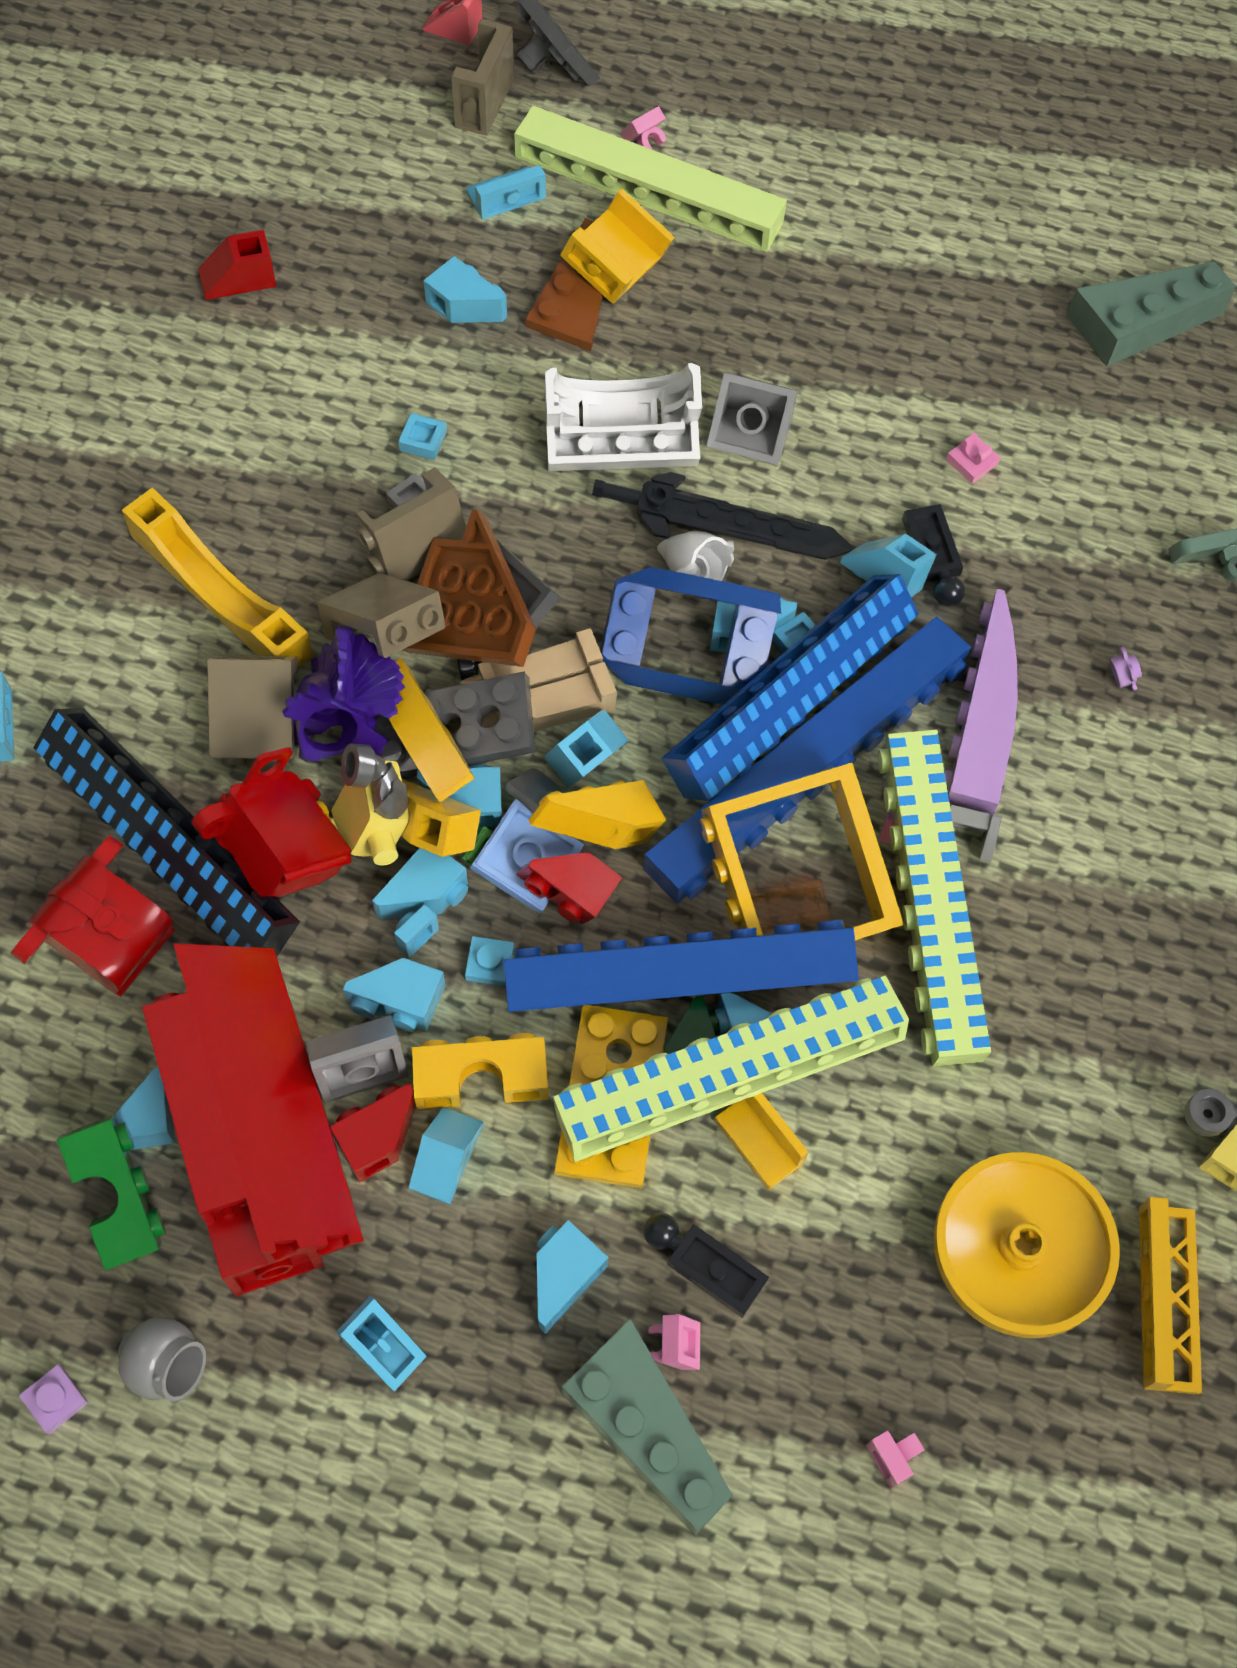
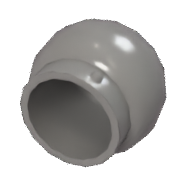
[118,1317,206,1402]

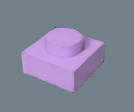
[19,1364,88,1435]

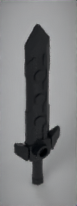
[592,472,853,560]

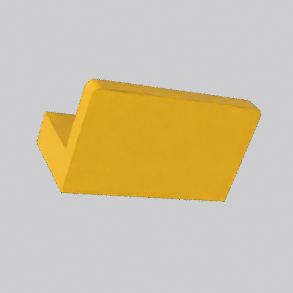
[714,1093,808,1191]

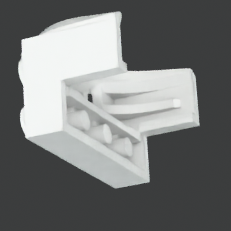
[545,363,702,471]

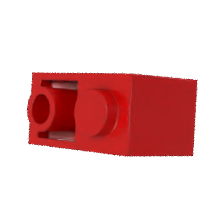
[198,229,277,300]
[516,852,622,924]
[330,1083,416,1183]

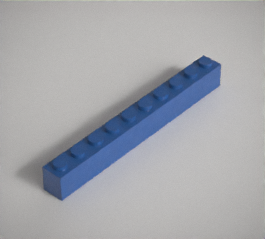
[643,616,971,904]

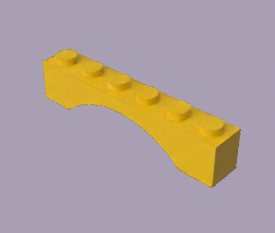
[122,488,313,669]

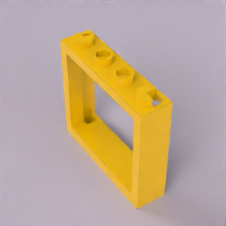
[700,763,904,940]

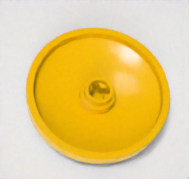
[933,1152,1120,1338]

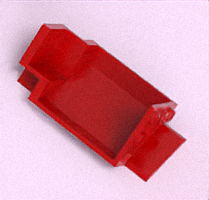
[142,943,364,1297]

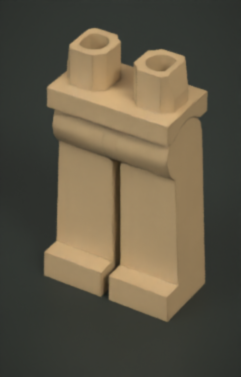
[459,628,617,731]

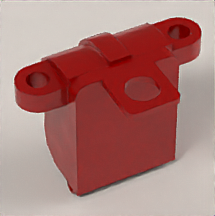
[192,747,352,897]
[10,835,175,997]

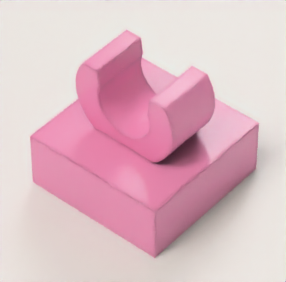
[620,106,666,149]
[946,433,1001,484]
[648,1314,700,1370]
[866,1431,924,1489]

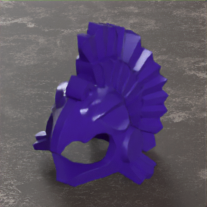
[282,626,405,762]

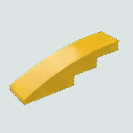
[389,658,475,802]

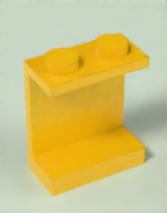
[560,188,675,304]

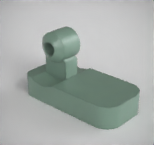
[1168,528,1237,581]

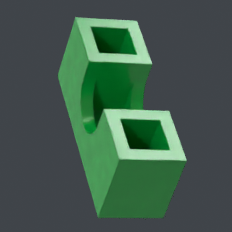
[57,1115,166,1271]

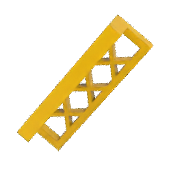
[1139,1197,1202,1395]

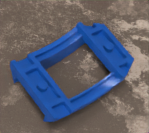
[600,567,782,705]

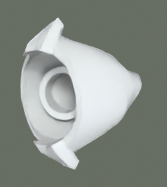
[657,531,734,581]

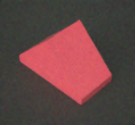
[422,0,482,45]

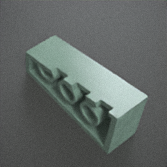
[1067,262,1236,366]
[562,1319,733,1536]

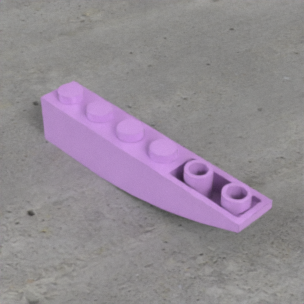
[944,589,1018,814]

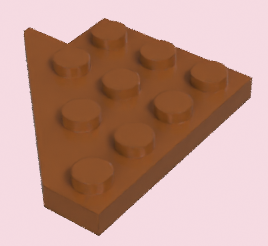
[402,509,536,667]

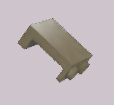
[451,19,514,136]
[356,467,466,581]
[317,573,445,658]
[207,654,298,765]

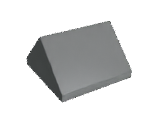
[706,372,798,465]
[306,1015,409,1103]

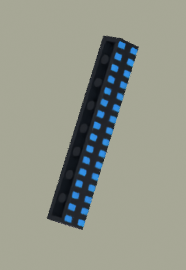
[33,708,300,956]

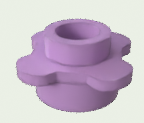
[1109,646,1142,691]

